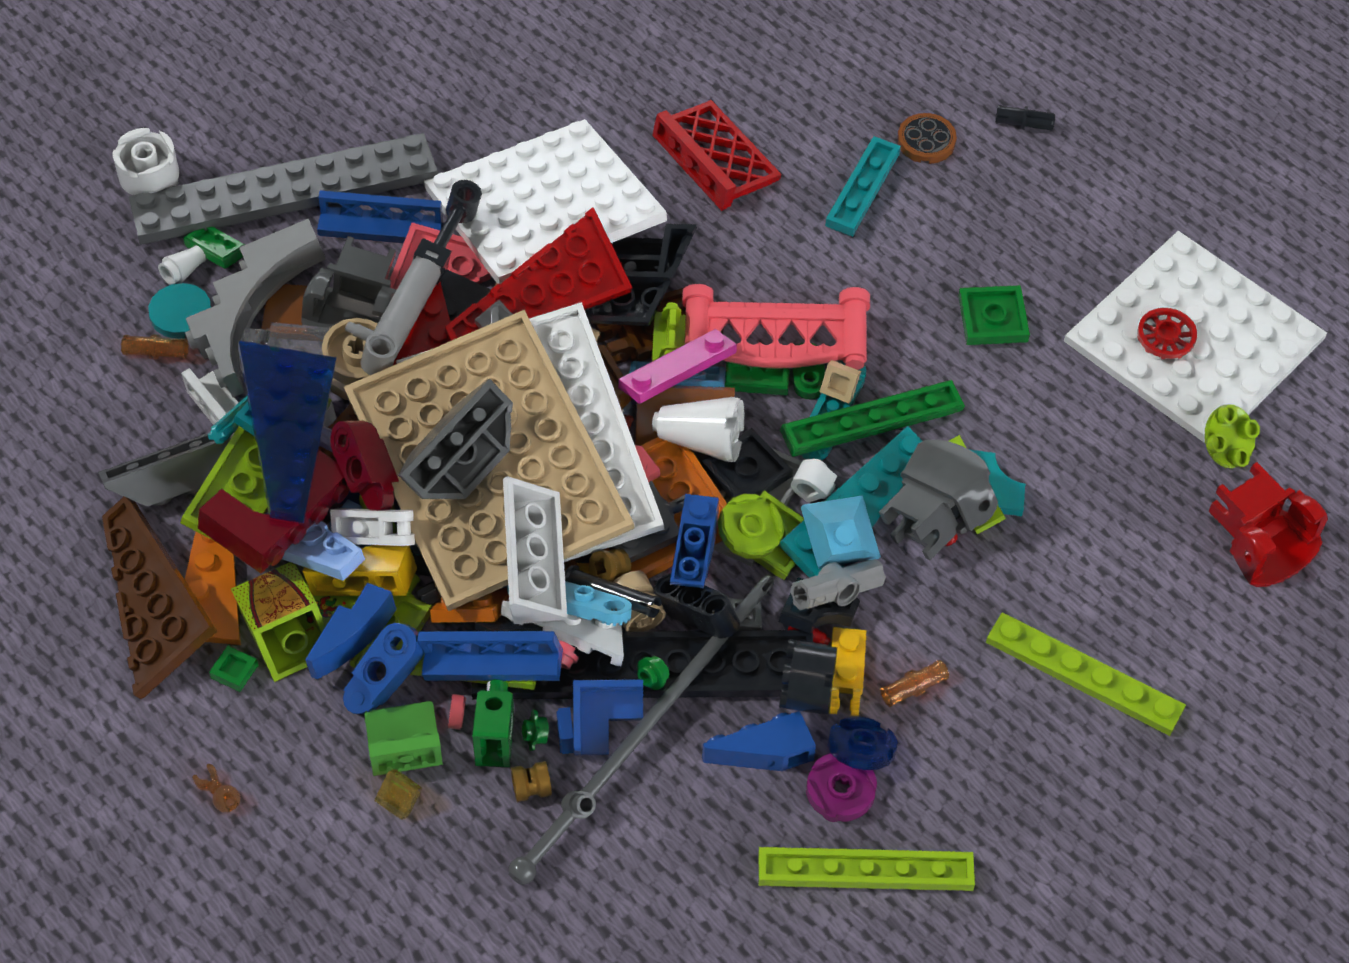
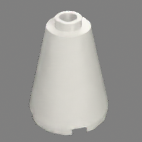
[652,397,745,462]

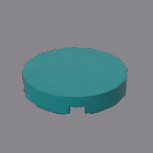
[148,283,211,339]

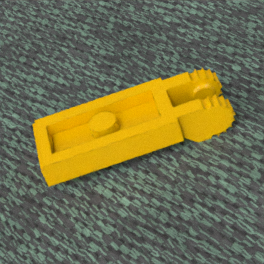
[829,627,867,716]

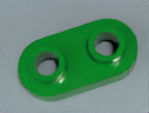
[792,343,825,400]

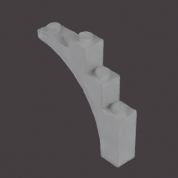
[185,219,326,397]

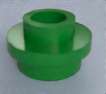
[637,656,669,690]

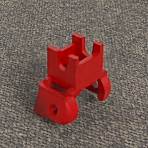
[1209,462,1328,587]

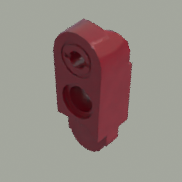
[330,421,399,511]

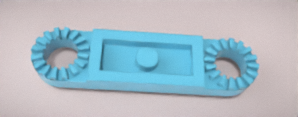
[507,581,632,626]

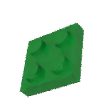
[958,285,1030,345]

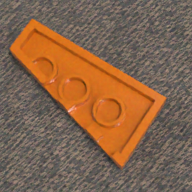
[185,531,241,645]

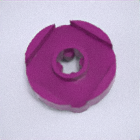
[806,752,877,822]

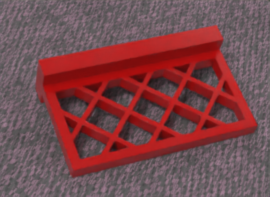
[652,100,782,211]

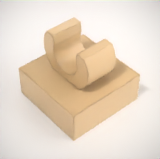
[820,360,861,403]

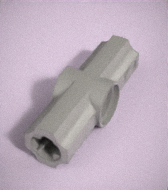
[790,558,886,610]

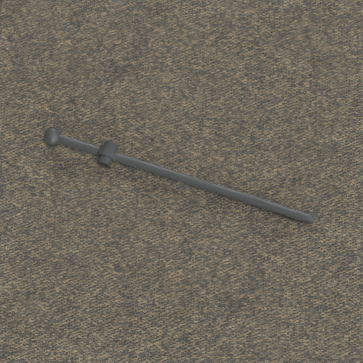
[508,575,774,885]

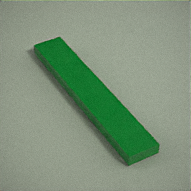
[780,380,965,457]

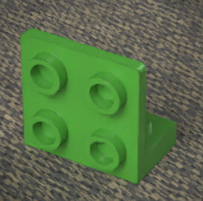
[364,701,443,776]

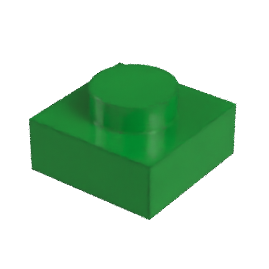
[209,645,258,692]

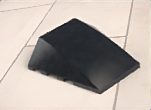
[586,223,697,326]

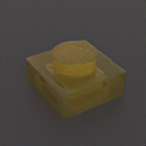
[374,769,422,820]

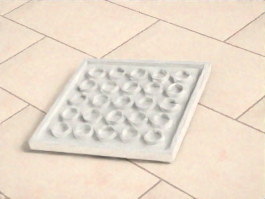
[424,119,667,284]
[1064,231,1327,443]

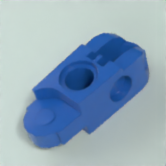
[343,623,424,714]

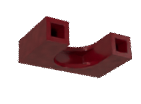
[198,428,350,574]

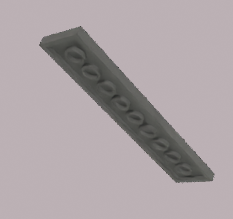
[128,133,438,245]

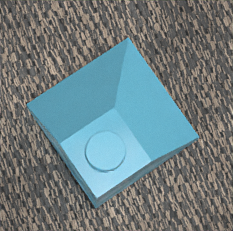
[801,496,881,569]

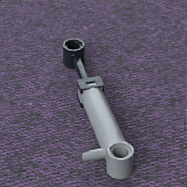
[345,180,482,375]

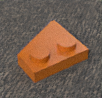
[430,588,509,623]

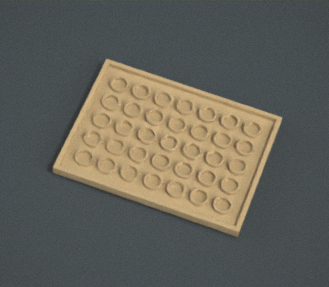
[344,310,635,611]

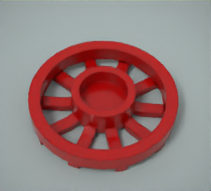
[1137,308,1197,360]

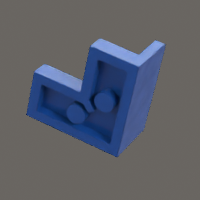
[573,680,643,756]

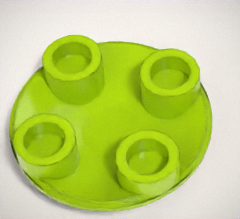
[1204,404,1260,469]

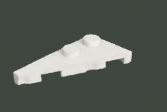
[501,600,624,666]

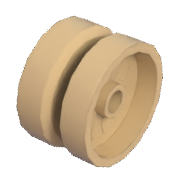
[322,318,377,400]

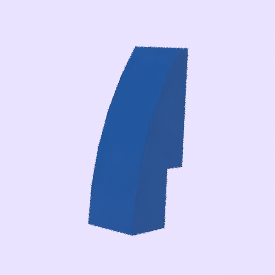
[305,583,397,680]

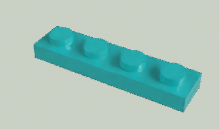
[825,136,901,237]

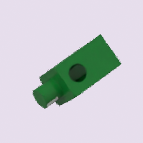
[472,679,514,767]

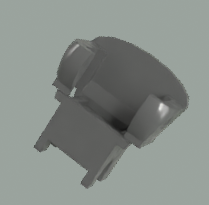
[301,236,396,341]
[879,439,998,561]

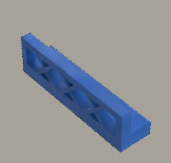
[317,190,443,243]
[417,631,563,681]

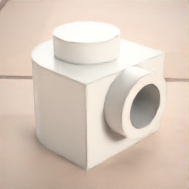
[791,459,837,503]

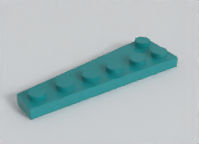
[779,426,923,578]

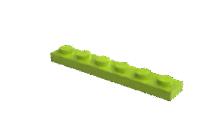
[986,612,1186,736]
[758,847,975,891]

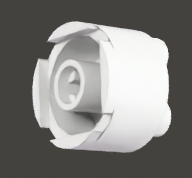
[113,128,179,195]

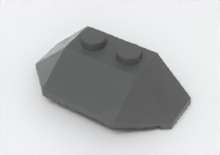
[398,379,513,499]
[98,433,231,506]

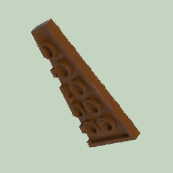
[102,496,217,699]

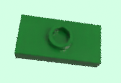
[183,226,245,269]
[725,362,789,395]

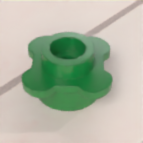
[522,710,549,751]

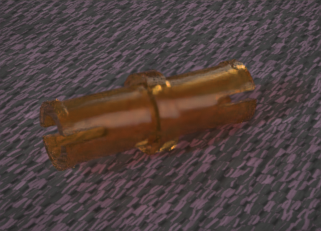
[121,334,189,359]
[880,660,949,707]

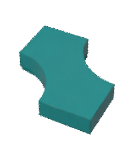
[969,449,1026,516]

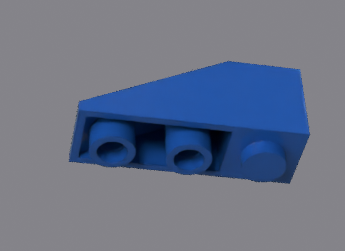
[670,494,719,588]
[702,711,816,771]

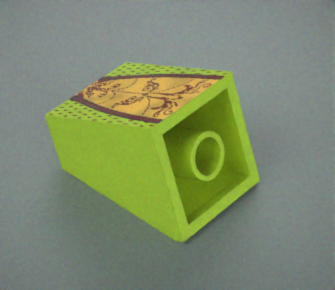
[231,562,326,682]

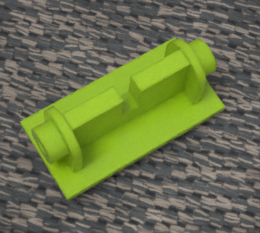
[652,302,686,361]

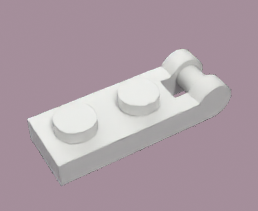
[330,508,415,546]

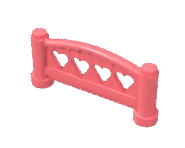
[682,284,870,370]

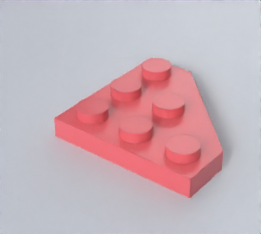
[390,223,491,290]

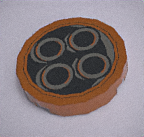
[897,113,957,164]

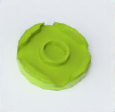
[718,494,784,559]

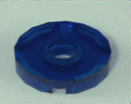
[827,716,898,770]

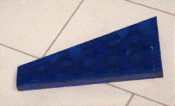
[238,341,337,523]

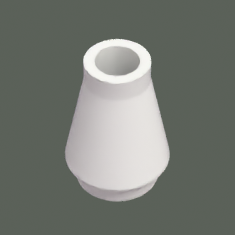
[158,245,206,285]

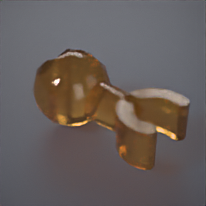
[192,764,240,813]

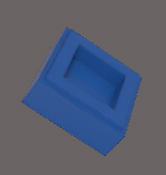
[556,707,574,754]

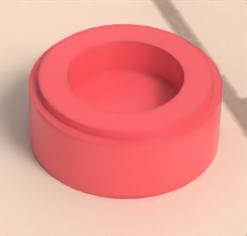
[448,694,466,730]

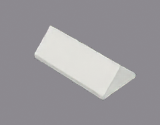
[503,476,567,624]

